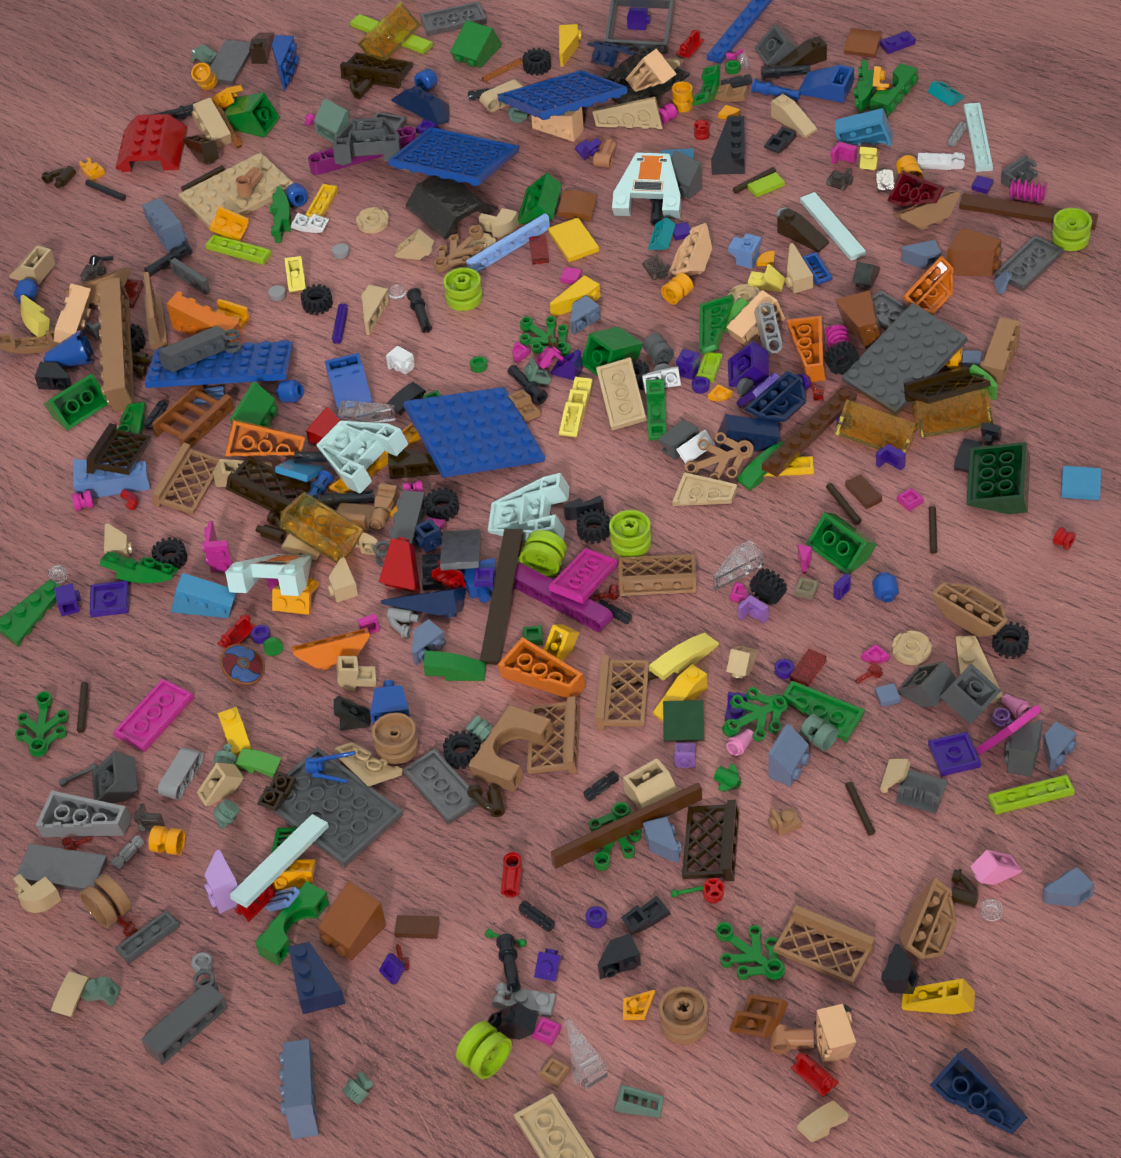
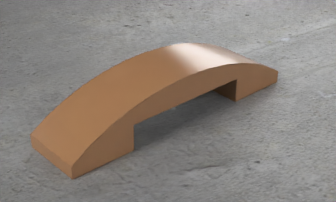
[0,330,59,354]

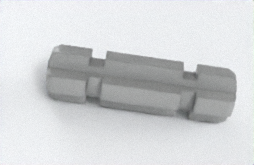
[947,122,967,147]
[110,835,144,870]

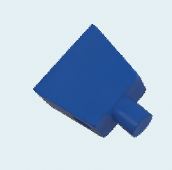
[459,558,496,603]
[370,680,410,725]

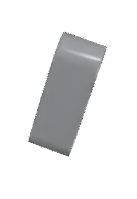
[754,302,782,355]
[158,747,204,800]

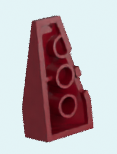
[887,170,944,206]

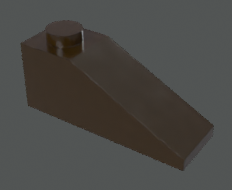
[249,33,274,64]
[777,36,827,67]
[183,135,219,164]
[777,208,829,253]
[388,449,440,479]

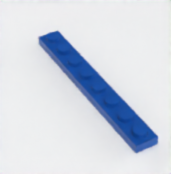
[707,0,773,64]

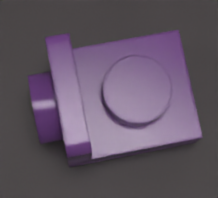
[738,595,769,623]
[674,743,696,768]

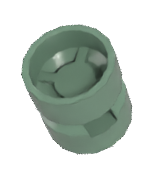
[800,714,839,751]

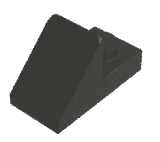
[333,695,370,730]

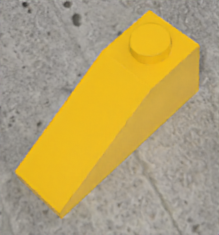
[559,24,582,67]
[549,275,601,317]
[653,664,708,721]
[901,978,975,1015]

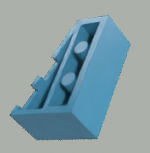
[835,108,893,146]
[171,573,236,618]

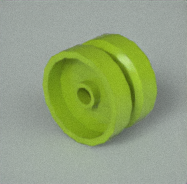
[1052,208,1092,251]
[443,268,483,311]
[609,510,652,557]
[519,530,567,576]
[456,1021,512,1080]

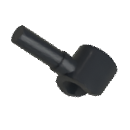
[89,255,113,266]

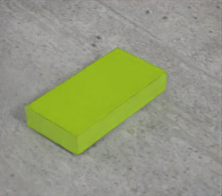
[748,172,785,198]
[697,352,723,383]

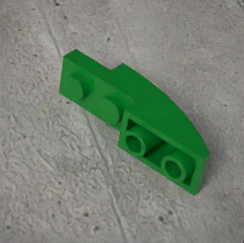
[854,60,875,114]
[270,186,292,243]
[99,552,179,583]

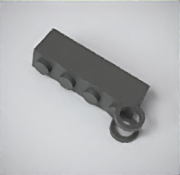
[158,326,242,372]
[374,490,425,567]
[141,969,228,1065]

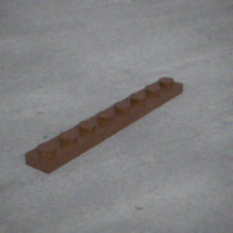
[762,387,857,477]

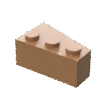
[980,317,1021,383]

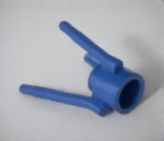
[305,751,356,783]

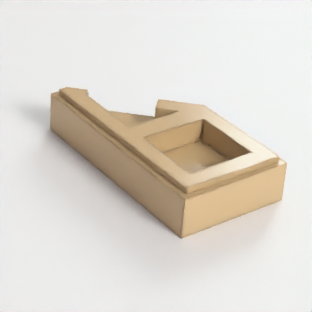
[880,759,911,793]

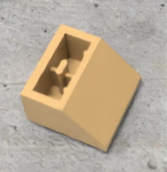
[9,246,56,285]
[623,758,678,810]

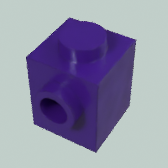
[627,7,651,30]
[676,348,700,380]
[54,583,81,616]

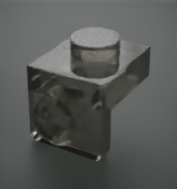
[875,168,894,192]
[642,254,670,281]
[134,803,165,832]

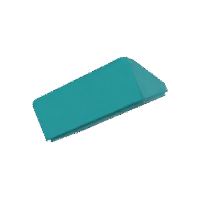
[928,81,965,106]
[648,217,675,250]

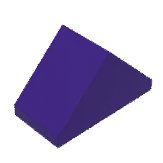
[550,349,583,381]

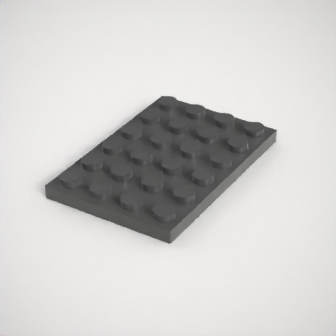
[841,303,968,416]
[259,747,403,868]

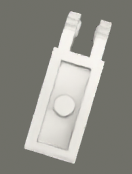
[918,152,965,170]

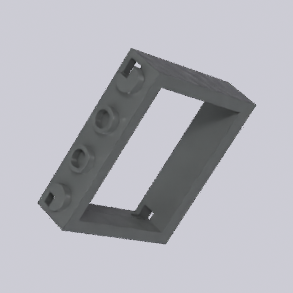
[604,0,675,54]

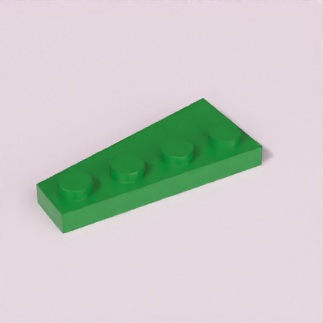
[699,294,735,354]
[108,402,147,461]
[0,579,60,647]
[783,681,865,743]

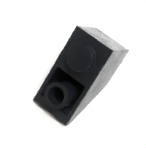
[35,362,72,390]
[597,933,641,979]
[881,944,920,994]
[488,1003,538,1040]

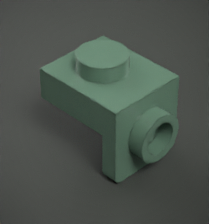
[191,43,217,66]
[524,358,551,385]
[82,976,121,1006]

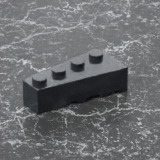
[711,116,745,175]

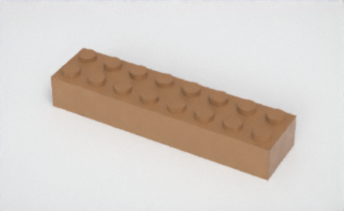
[97,278,135,412]

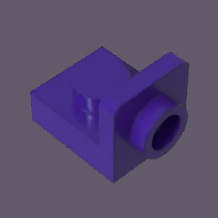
[725,692,748,722]

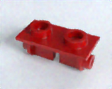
[676,30,704,58]
[431,560,466,589]
[217,614,256,648]
[235,884,276,922]
[791,1052,839,1097]

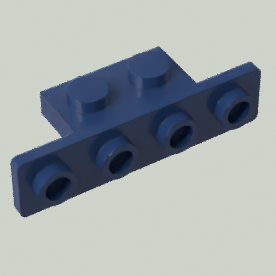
[587,41,634,67]

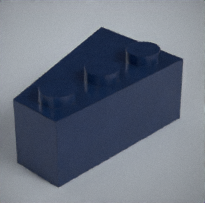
[714,414,780,453]
[288,942,345,1014]

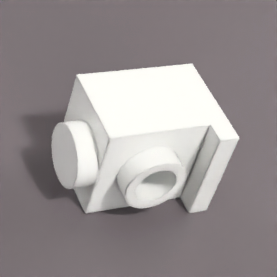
[386,346,415,375]

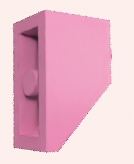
[970,850,1023,885]

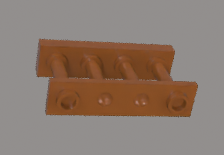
[152,385,234,449]

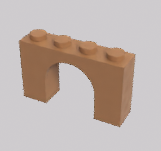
[469,705,554,793]

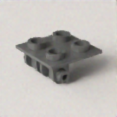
[896,770,948,814]

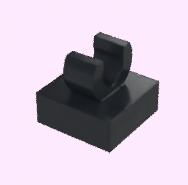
[981,422,1002,446]

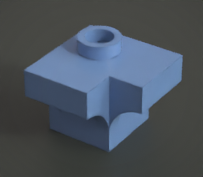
[728,233,762,269]

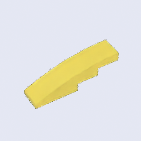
[559,377,593,438]
[649,633,719,681]

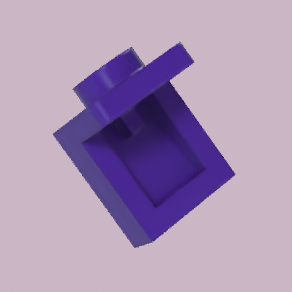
[575,138,601,160]
[876,444,906,470]
[534,948,563,982]

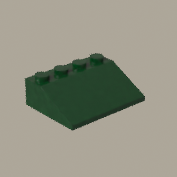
[967,442,1030,514]

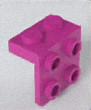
[202,521,233,572]

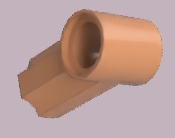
[593,139,617,168]
[236,167,263,198]
[769,1024,814,1054]

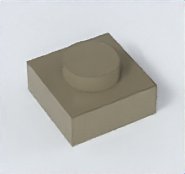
[794,577,819,600]

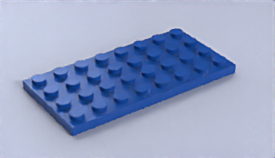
[145,340,294,388]

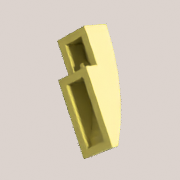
[20,295,50,337]

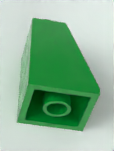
[450,20,502,68]
[221,92,280,137]
[582,327,643,376]

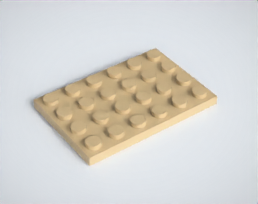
[178,152,293,228]

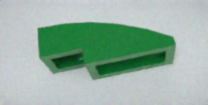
[423,651,486,681]

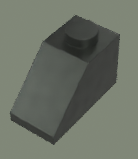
[852,261,881,289]

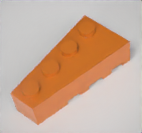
[167,291,242,343]
[786,316,826,382]
[224,419,305,456]
[497,637,586,698]

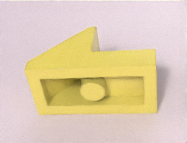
[860,147,880,170]
[284,256,306,293]
[748,264,785,292]

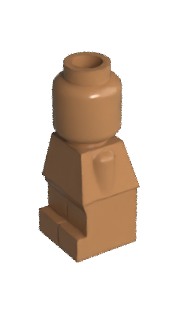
[370,483,399,530]

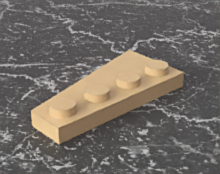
[592,97,663,129]
[955,636,1003,703]

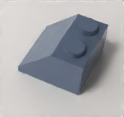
[768,724,811,787]

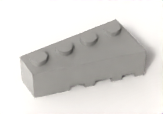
[36,790,132,837]

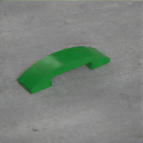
[692,64,720,106]
[646,379,667,441]
[737,441,785,491]

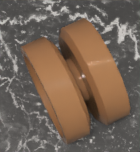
[372,713,419,765]
[79,874,132,928]
[659,986,709,1045]

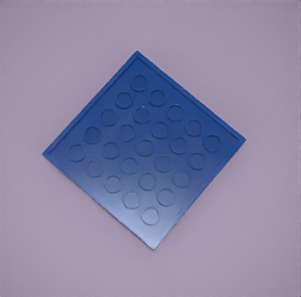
[497,70,628,120]
[389,127,519,186]
[404,387,545,478]

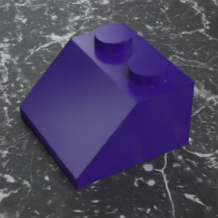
[728,341,769,387]

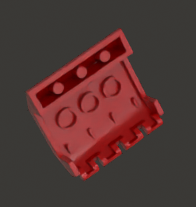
[115,114,187,172]

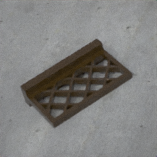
[340,52,413,89]
[904,366,991,404]
[86,423,151,475]
[226,456,311,520]
[682,800,740,881]

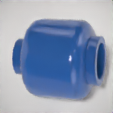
[414,68,438,91]
[285,183,308,207]
[14,278,39,303]
[276,379,304,403]
[872,572,899,603]

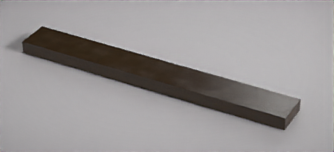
[480,529,524,665]

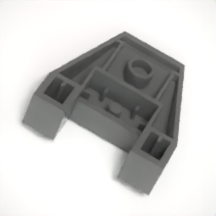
[333,117,401,165]

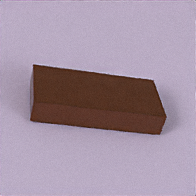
[845,474,882,509]
[394,915,440,939]

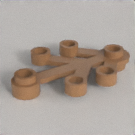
[434,225,484,272]
[684,432,754,480]

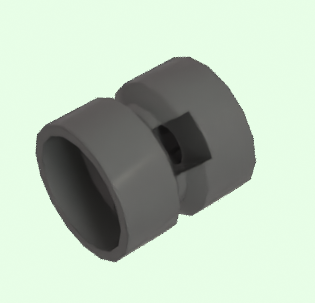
[643,333,674,365]

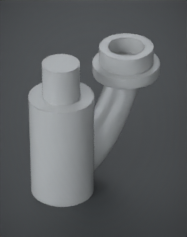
[387,607,420,639]

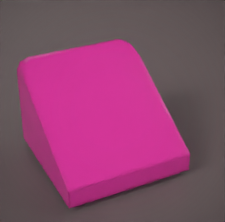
[798,544,812,573]

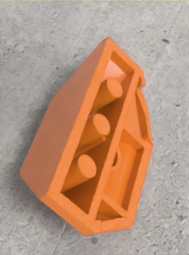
[902,256,954,315]
[291,628,370,670]

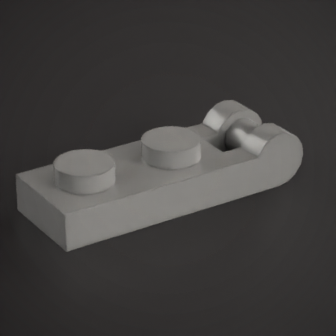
[492,983,556,1017]

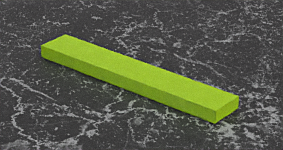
[350,14,433,54]

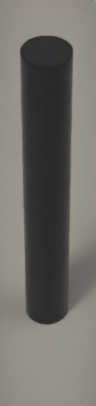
[85,179,126,201]

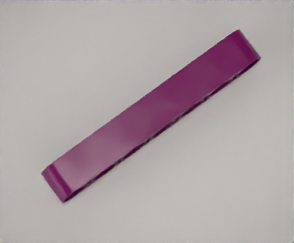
[308,126,416,175]
[514,562,613,632]

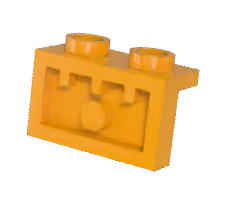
[873,66,892,90]
[211,85,243,112]
[209,206,249,241]
[215,299,250,331]
[272,859,316,891]

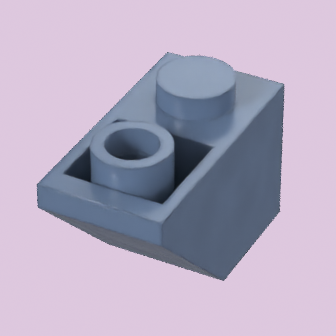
[901,240,942,270]
[570,295,601,335]
[412,619,446,666]
[1043,721,1077,772]
[643,817,682,863]
[1043,867,1095,907]

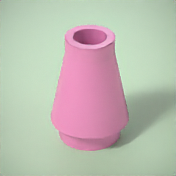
[1001,694,1032,718]
[726,729,753,756]

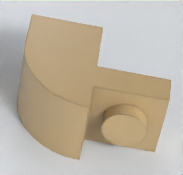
[479,208,519,238]
[336,656,376,691]
[13,874,61,913]

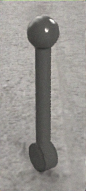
[59,763,98,787]

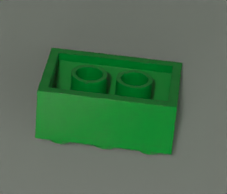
[518,173,562,224]
[43,373,108,431]
[230,382,278,427]
[806,512,877,575]

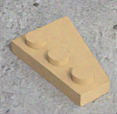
[672,472,738,506]
[335,742,403,787]

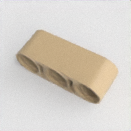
[479,79,524,112]

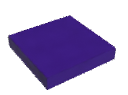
[736,373,780,408]
[90,581,129,618]
[928,732,981,777]

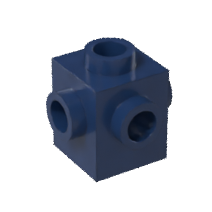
[414,518,443,553]

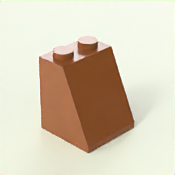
[947,228,1003,276]
[835,290,882,349]
[318,881,386,960]

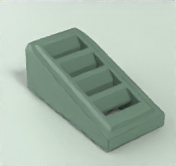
[614,1084,664,1118]

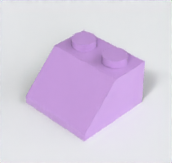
[204,849,238,914]

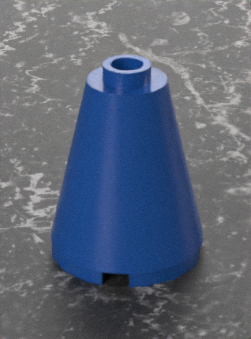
[43,330,94,368]

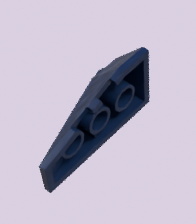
[381,587,466,618]
[930,1048,1028,1134]

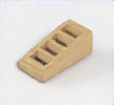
[665,58,683,73]

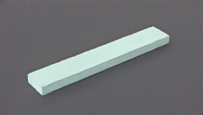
[963,103,993,172]
[800,192,866,261]
[230,814,329,908]

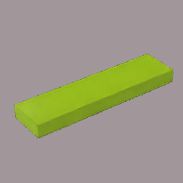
[205,234,272,265]
[988,774,1075,815]

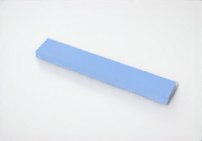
[466,213,550,272]

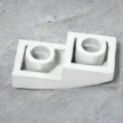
[291,213,329,233]
[642,366,681,393]
[676,430,715,464]

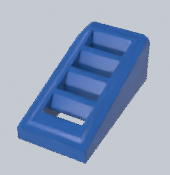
[802,252,833,285]

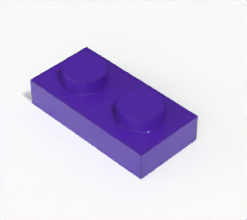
[880,31,916,54]

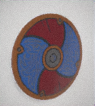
[220,644,265,685]

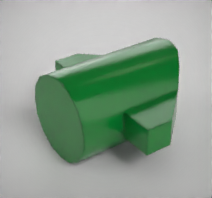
[714,764,742,792]

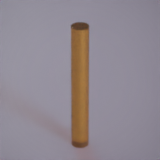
[481,57,523,82]
[216,106,242,148]

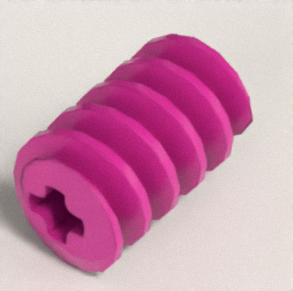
[1010,178,1047,204]
[825,325,850,359]

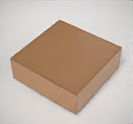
[539,1057,570,1088]

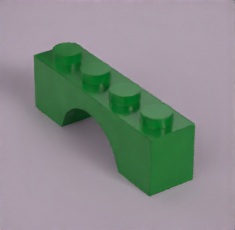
[870,63,919,118]
[255,881,330,966]

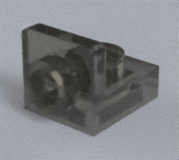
[826,168,854,191]
[80,260,107,281]

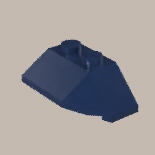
[392,86,449,125]
[745,371,806,422]

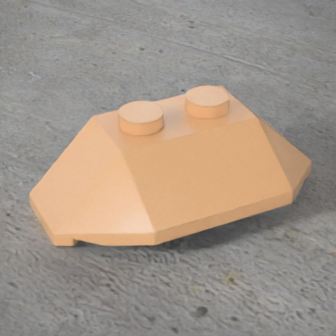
[669,223,713,276]

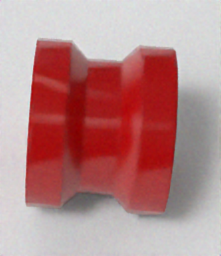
[694,120,710,140]
[1053,527,1076,550]
[703,878,725,904]

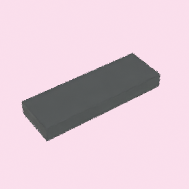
[170,257,210,295]
[115,910,180,965]

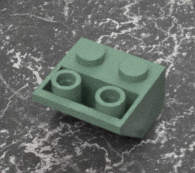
[314,98,350,143]

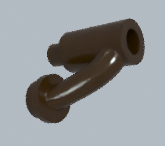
[348,74,373,99]
[41,166,76,189]
[132,352,153,378]
[255,511,286,543]
[467,784,505,817]
[951,869,979,908]

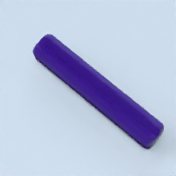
[332,303,348,344]

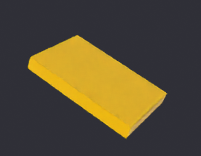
[547,218,599,262]

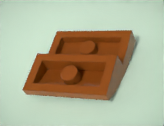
[844,28,882,57]
[557,190,597,222]
[729,994,788,1039]

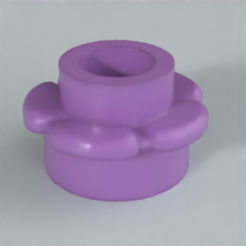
[991,708,1011,727]

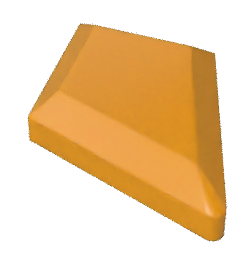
[623,990,655,1020]

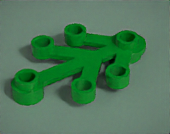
[520,316,571,357]
[722,687,788,742]
[15,691,69,757]
[589,802,641,871]
[716,922,785,980]

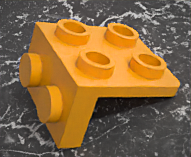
[272,578,320,615]

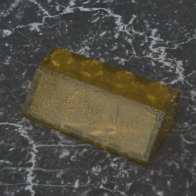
[357,2,421,61]
[911,389,993,438]
[835,399,919,454]
[279,492,364,563]

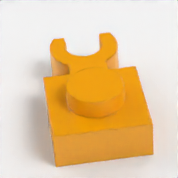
[79,157,105,181]

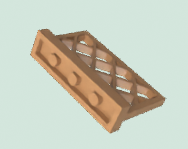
[143,272,168,350]
[152,443,219,515]
[619,554,697,596]
[595,655,649,730]
[527,696,580,774]
[773,905,875,986]

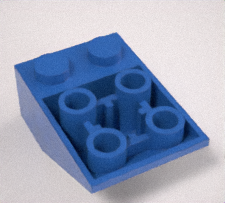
[271,35,300,91]
[798,65,854,103]
[325,353,373,412]

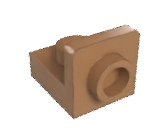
[768,807,802,836]

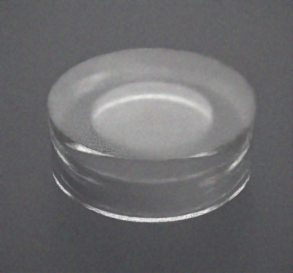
[737,53,750,70]
[388,284,406,301]
[48,565,68,583]
[981,899,1003,921]

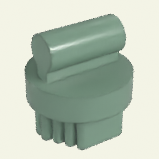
[507,106,527,123]
[465,715,493,744]
[214,744,237,764]
[213,799,240,829]
[342,1072,373,1104]

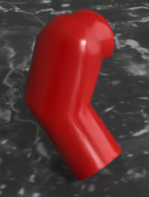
[120,489,139,511]

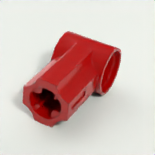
[501,852,523,898]

